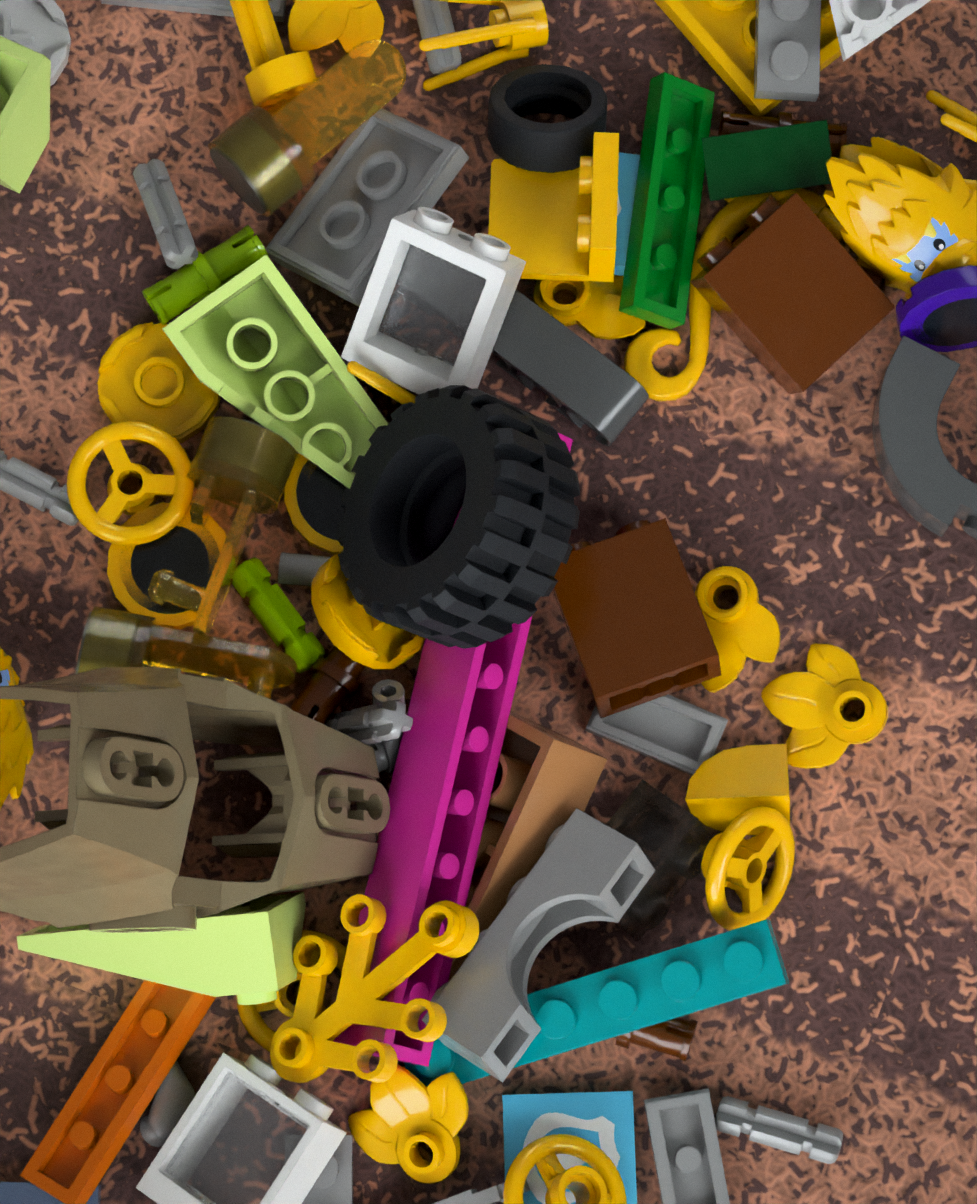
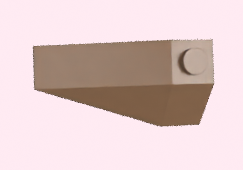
[449,711,608,979]

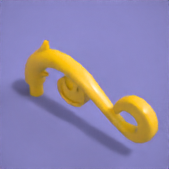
[624,188,843,402]

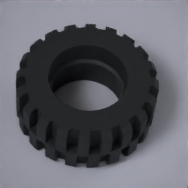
[337,385,580,649]

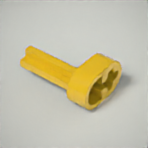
[229,0,319,108]

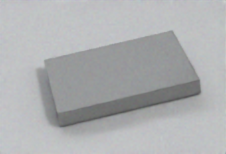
[265,104,470,307]

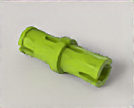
[142,225,269,325]

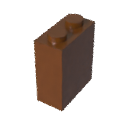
[690,193,895,394]
[553,518,721,718]

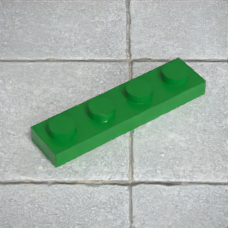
[619,72,715,329]

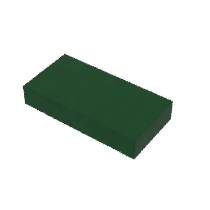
[701,120,832,201]

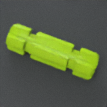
[231,557,325,673]

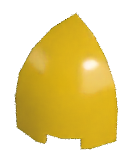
[685,744,790,835]

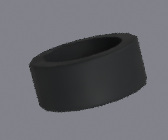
[488,64,608,173]

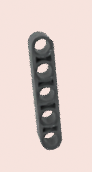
[397,244,649,446]

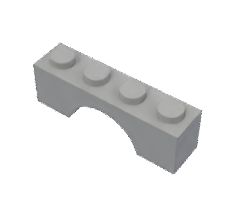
[422,808,656,1083]

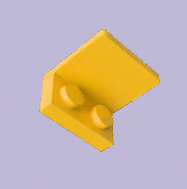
[488,132,619,282]

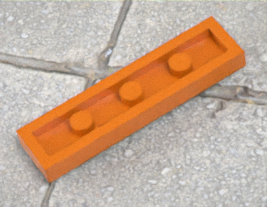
[20,980,216,1204]

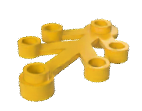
[270,894,479,1083]

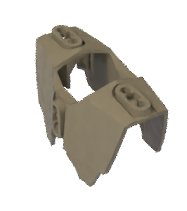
[0,667,390,933]

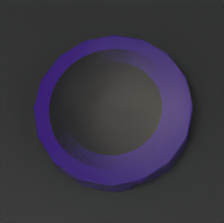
[896,265,977,352]

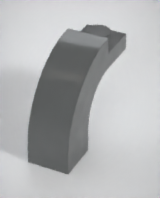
[872,336,977,539]

